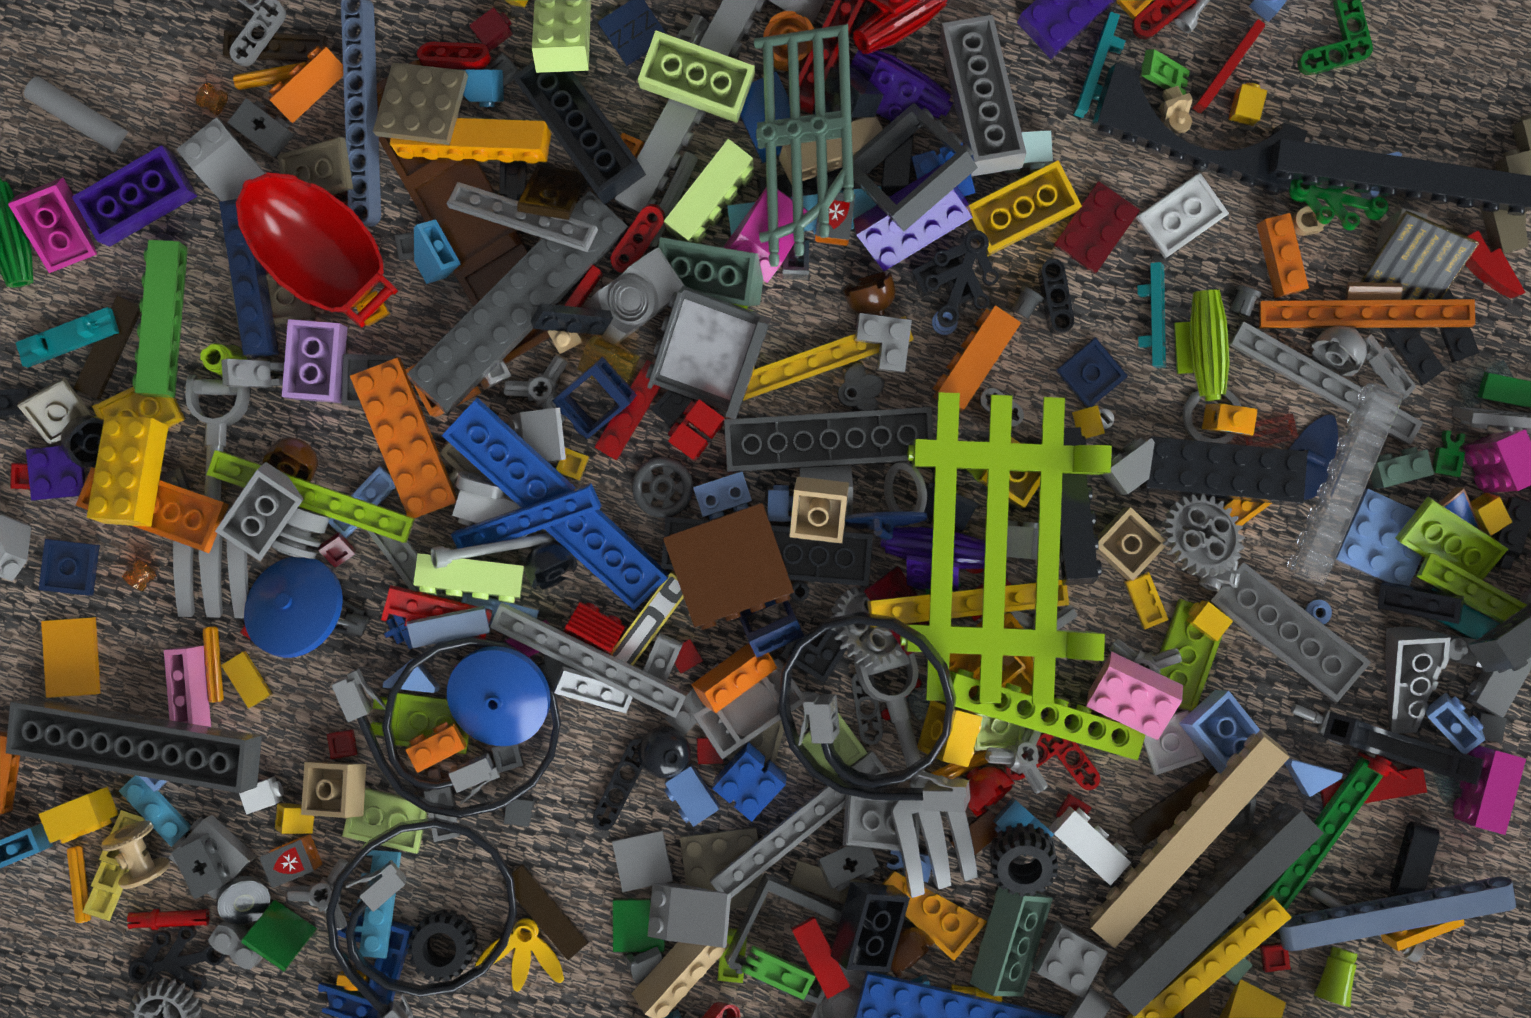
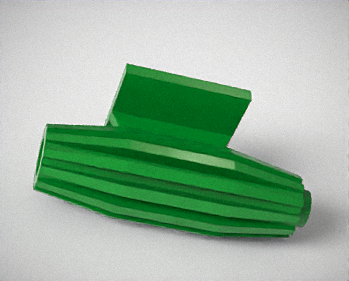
[0,178,34,288]

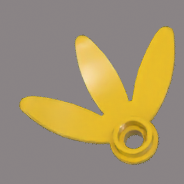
[474,918,564,992]

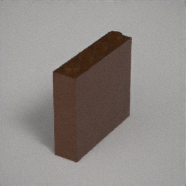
[663,503,794,630]

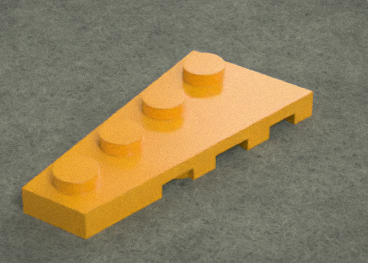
[882,871,987,961]

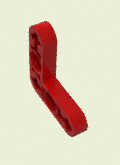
[1004,733,1101,790]

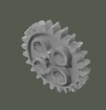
[1161,494,1245,578]
[830,586,903,668]

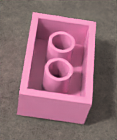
[1086,651,1183,740]

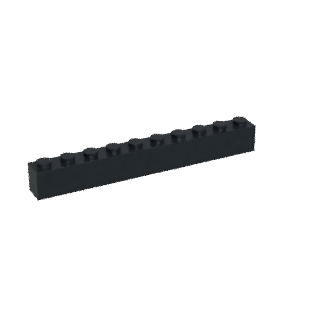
[1269,139,1531,216]

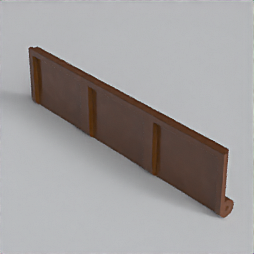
[360,60,559,364]

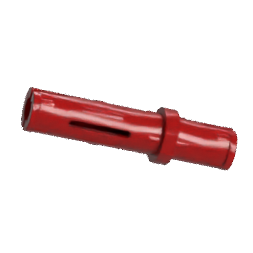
[127,909,210,930]

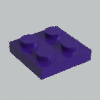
[26,446,85,501]

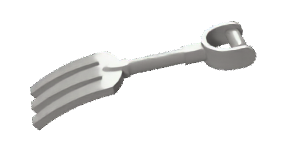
[173,374,250,618]
[854,649,978,898]

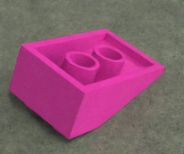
[8,177,97,273]
[724,187,808,283]

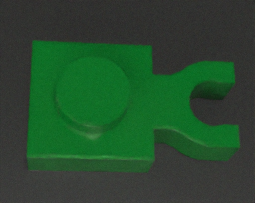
[1432,430,1466,478]

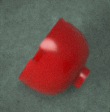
[966,766,1015,816]

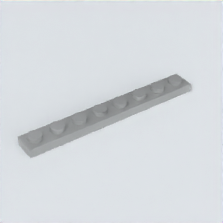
[1229,322,1423,445]
[490,602,688,718]
[710,750,888,898]

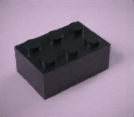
[830,882,910,972]

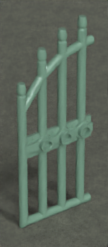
[754,24,854,267]

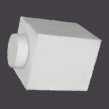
[239,776,284,815]

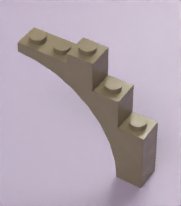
[1480,114,1531,254]

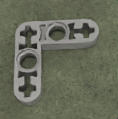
[230,0,286,67]

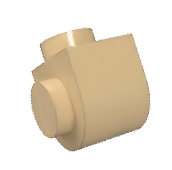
[1291,206,1325,236]

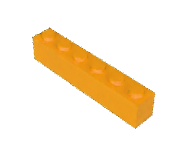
[390,118,551,164]

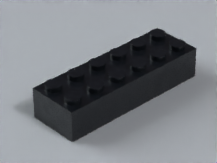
[513,61,646,205]
[1141,436,1308,506]

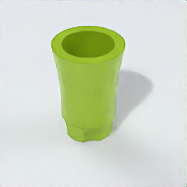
[200,344,247,378]
[1314,946,1358,1007]

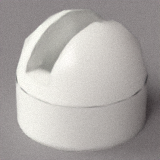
[1099,409,1114,429]

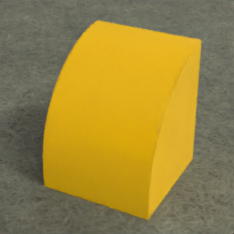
[1470,493,1513,536]
[275,803,314,834]

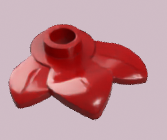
[1358,751,1407,780]

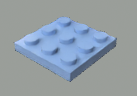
[1334,489,1422,586]

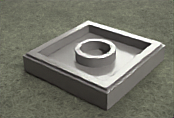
[612,829,673,892]

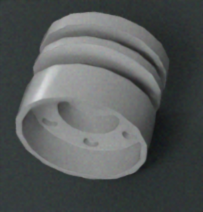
[271,507,330,559]

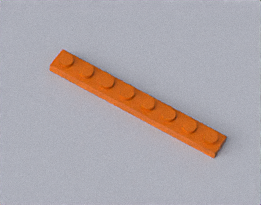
[1259,299,1475,328]

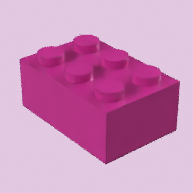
[1463,429,1531,493]
[1453,745,1526,835]

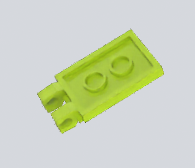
[370,692,469,754]

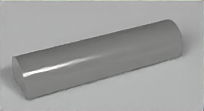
[24,76,128,153]

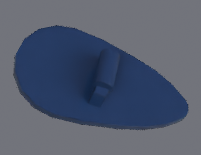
[1288,414,1338,500]
[845,512,928,540]

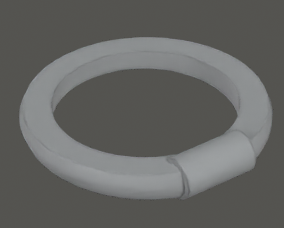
[1182,389,1242,444]
[884,461,927,512]

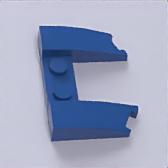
[318,912,415,1018]

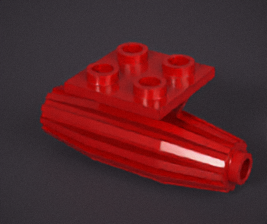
[853,0,948,54]

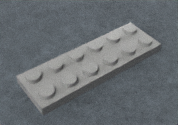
[1210,562,1371,703]

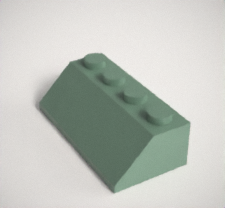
[659,237,763,306]
[970,887,1053,997]

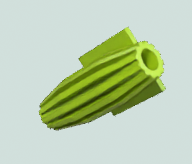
[1174,290,1230,401]

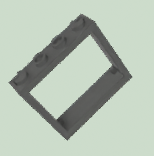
[853,103,978,232]
[724,873,843,1005]

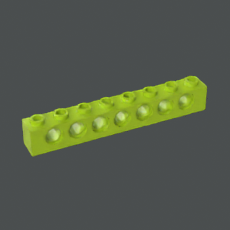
[942,668,1145,761]

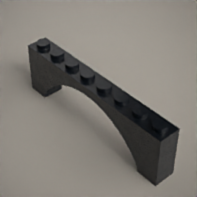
[1090,63,1308,195]

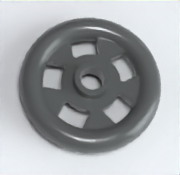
[632,457,693,518]

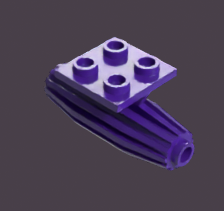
[850,50,953,122]
[881,527,985,592]

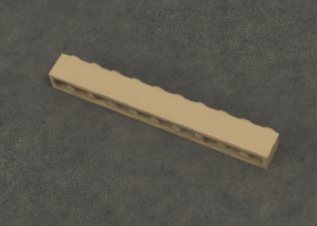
[1089,730,1290,948]

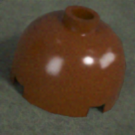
[843,272,896,316]
[263,437,318,482]
[890,927,935,978]

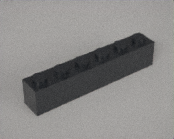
[1059,427,1102,586]

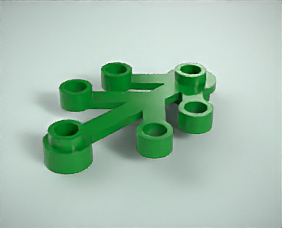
[1289,179,1388,231]

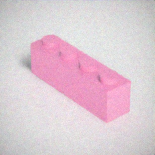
[164,645,211,727]

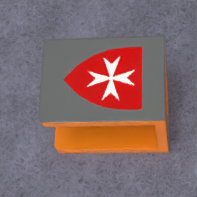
[815,192,855,246]
[260,834,323,888]

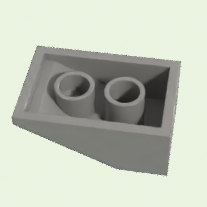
[176,117,266,201]
[648,883,731,948]

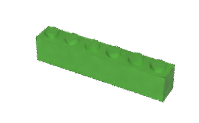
[133,240,188,398]

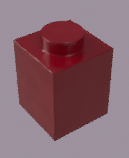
[469,7,513,52]

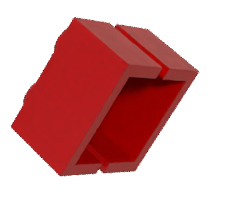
[667,399,725,462]

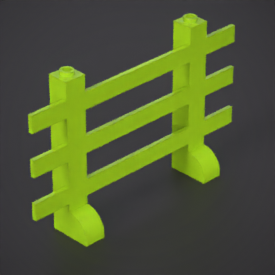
[900,392,1112,705]

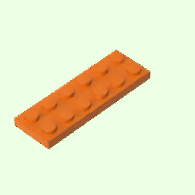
[350,357,457,518]
[75,467,229,553]

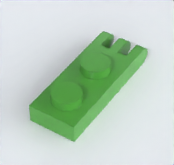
[1141,49,1190,95]
[741,946,816,1000]

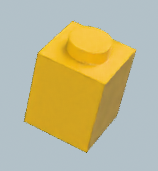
[1228,83,1268,126]
[1186,600,1233,641]

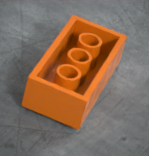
[932,305,1021,413]

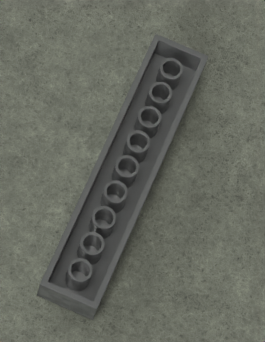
[407,191,628,416]
[6,698,262,793]
[1102,802,1324,1017]

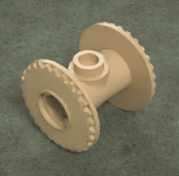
[101,820,170,889]

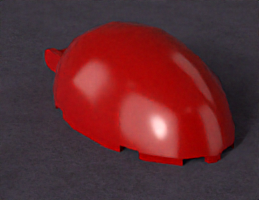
[236,172,398,328]

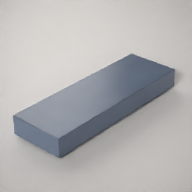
[407,606,490,648]

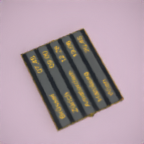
[1360,210,1479,300]

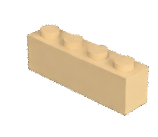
[779,115,883,184]
[631,942,730,1018]

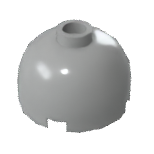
[1311,326,1367,376]

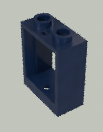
[552,356,637,439]
[739,600,804,658]

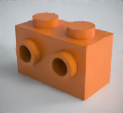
[406,721,467,773]

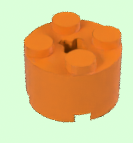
[763,11,814,71]

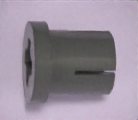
[1011,285,1044,319]
[1230,285,1262,317]

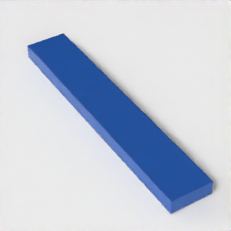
[451,483,602,549]

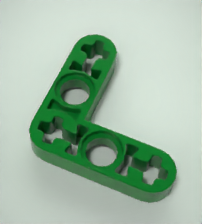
[1297,0,1373,76]

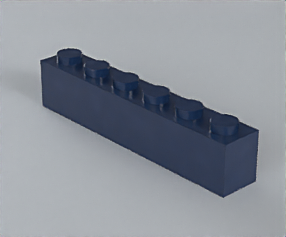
[219,199,279,359]

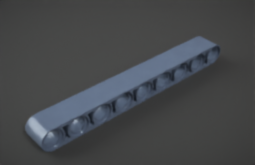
[341,0,381,227]
[1279,877,1516,951]

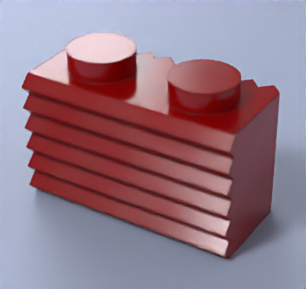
[564,602,625,655]

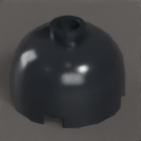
[61,415,104,468]
[524,542,578,590]
[638,726,691,779]

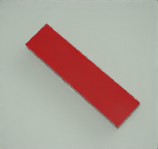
[1192,19,1265,113]
[1320,767,1428,809]

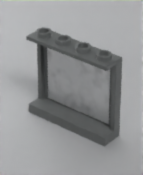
[646,286,772,420]

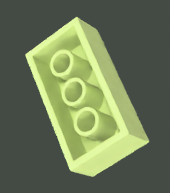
[532,0,591,73]
[638,31,755,123]
[664,139,754,244]
[413,553,524,603]

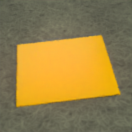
[1072,405,1105,438]

